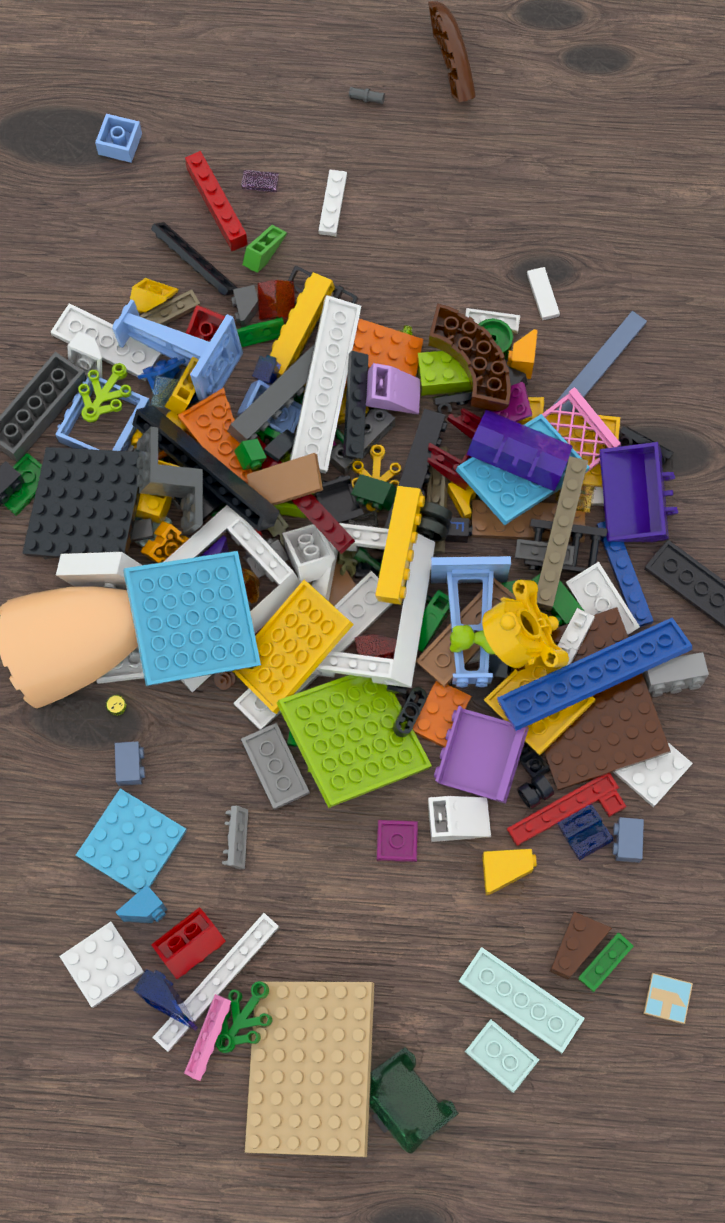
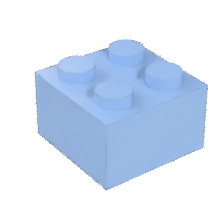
[95,114,142,163]

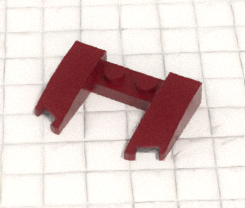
[427,408,482,491]

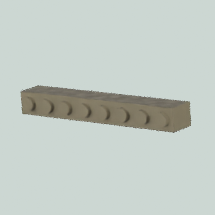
[537,456,588,611]

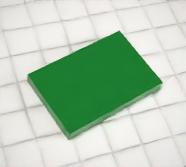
[2,453,42,516]

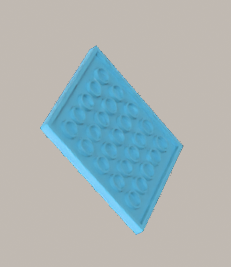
[123,551,261,686]

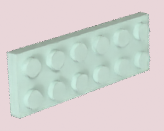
[459,947,585,1054]

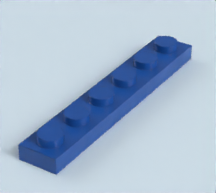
[596,521,653,627]

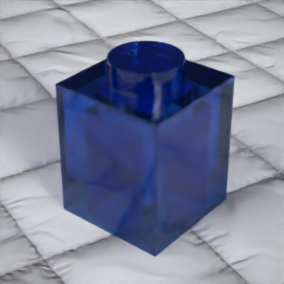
[252,355,281,385]

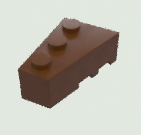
[549,912,612,980]

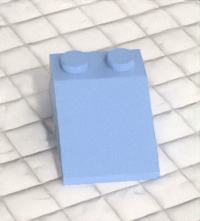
[236,380,302,433]

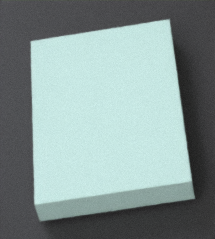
[465,1019,539,1093]

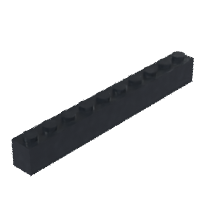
[132,405,280,531]

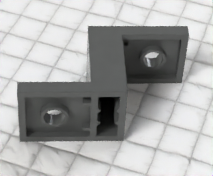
[137,427,203,535]

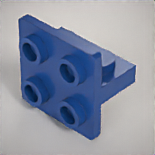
[137,357,186,395]

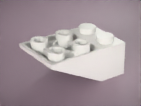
[428,796,491,842]

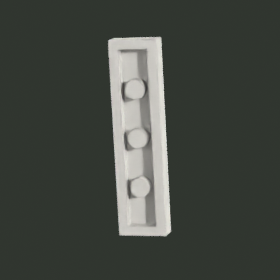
[319,170,347,236]

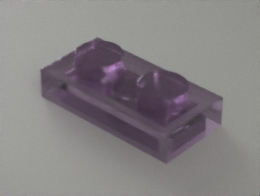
[241,170,279,192]

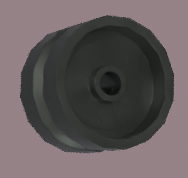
[416,501,453,541]

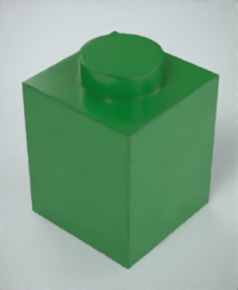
[234,439,267,470]

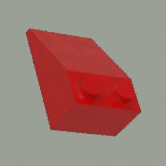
[186,305,235,342]

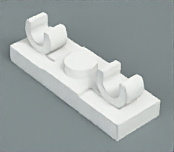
[558,608,595,667]

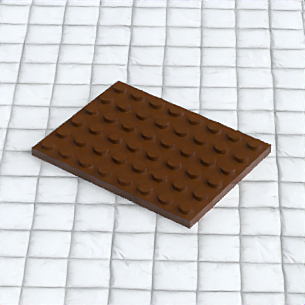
[515,607,671,791]

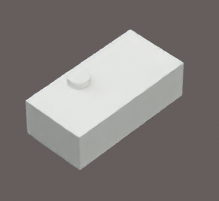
[56,552,142,589]

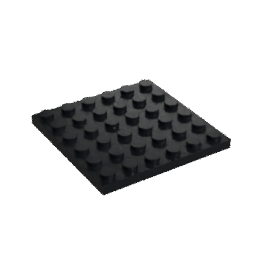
[22,447,140,558]

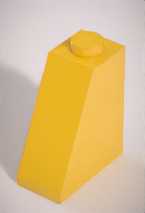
[482,849,537,895]

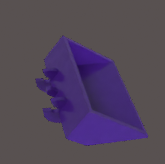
[467,410,573,491]
[599,442,678,542]

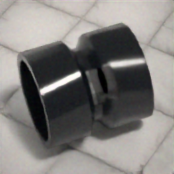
[517,773,554,810]

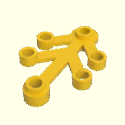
[351,444,401,512]

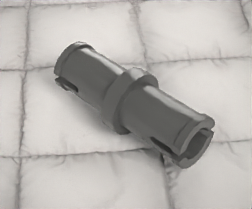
[349,87,385,104]

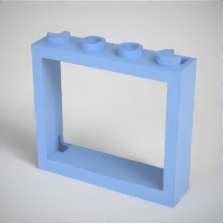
[55,375,151,451]

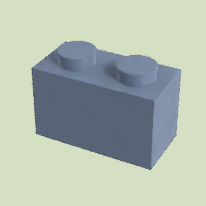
[115,741,145,786]
[612,817,644,863]

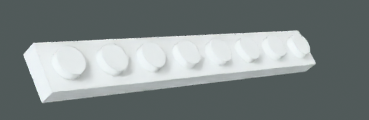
[152,913,279,1052]

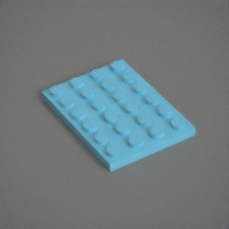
[456,414,590,525]

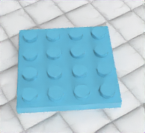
[76,788,187,894]

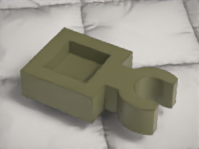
[267,514,289,547]
[337,550,358,577]

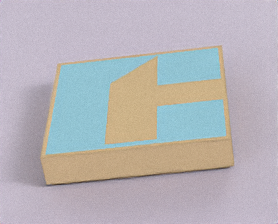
[643,973,693,1024]

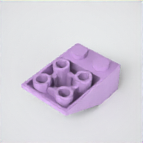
[366,363,421,414]

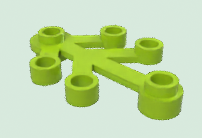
[78,363,132,423]

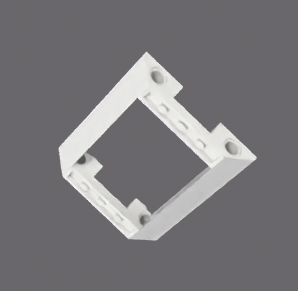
[164,505,300,692]
[312,523,435,688]

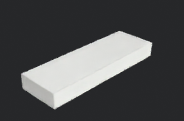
[527,267,560,320]
[465,308,520,334]

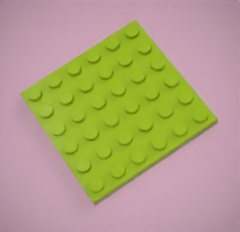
[277,675,432,808]

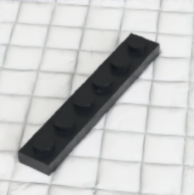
[151,222,238,296]
[343,351,369,461]

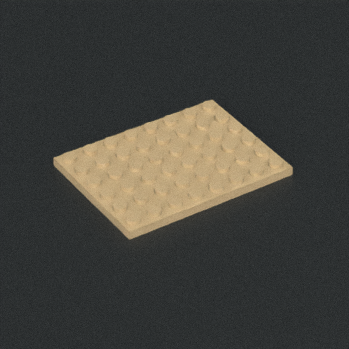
[245,982,374,1157]

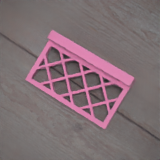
[542,387,621,474]

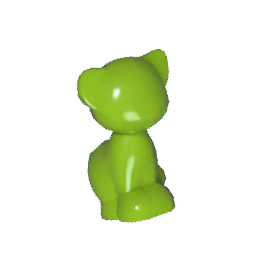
[450,625,495,654]

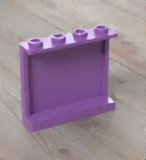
[434,706,529,804]

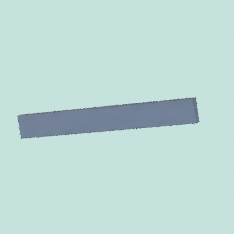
[553,311,647,412]

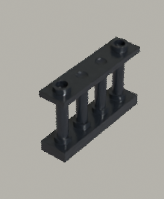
[524,519,607,573]

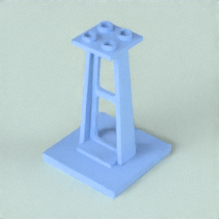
[112,299,243,402]
[431,556,511,687]

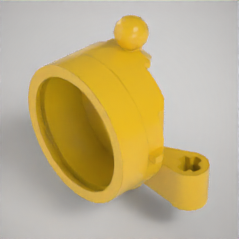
[482,580,569,668]

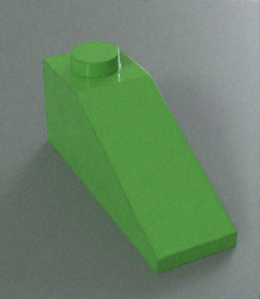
[242,225,287,273]

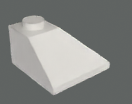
[67,331,103,379]

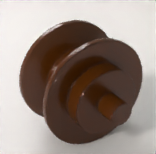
[214,671,236,690]

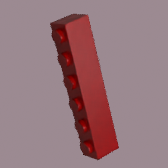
[185,151,248,251]

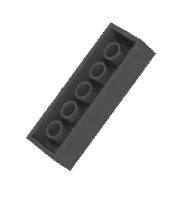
[0,352,87,462]

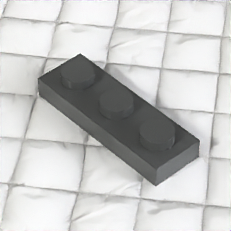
[515,539,575,566]

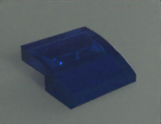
[557,804,613,860]

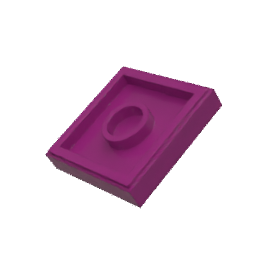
[377,820,418,862]

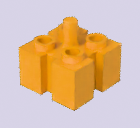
[140,521,189,563]

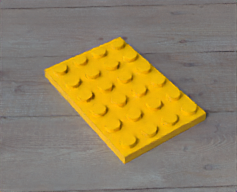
[233,580,354,714]

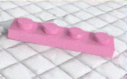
[184,994,231,1081]

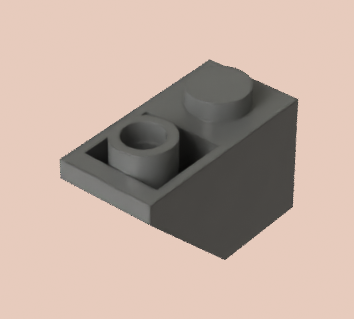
[231,285,259,327]

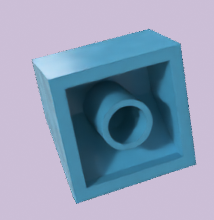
[116,885,167,923]

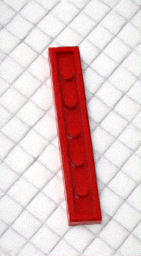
[507,773,619,846]

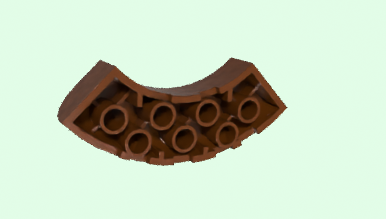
[428,1,476,103]
[428,303,511,411]

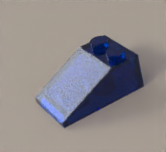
[133,969,198,1031]

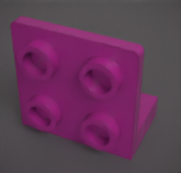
[493,382,532,422]

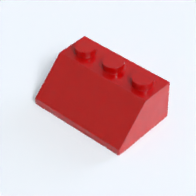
[151,907,226,979]

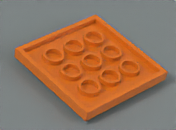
[345,318,423,387]

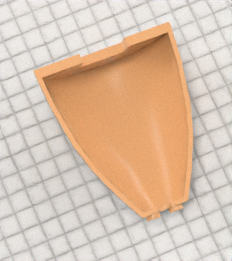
[0,586,138,709]

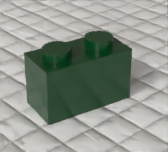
[351,474,397,511]

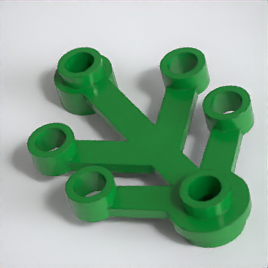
[216,981,272,1053]

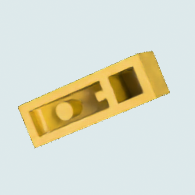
[165,356,199,415]

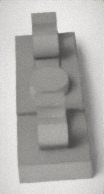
[222,806,248,869]

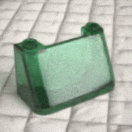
[369,1047,459,1154]

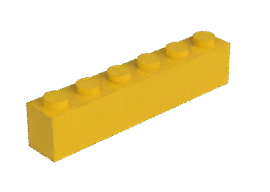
[264,272,335,378]
[375,486,425,605]

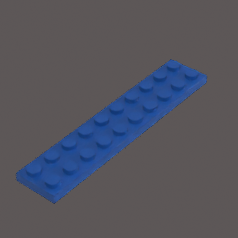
[497,618,692,731]

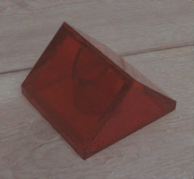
[258,280,295,320]

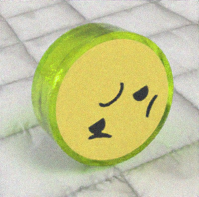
[106,695,126,715]

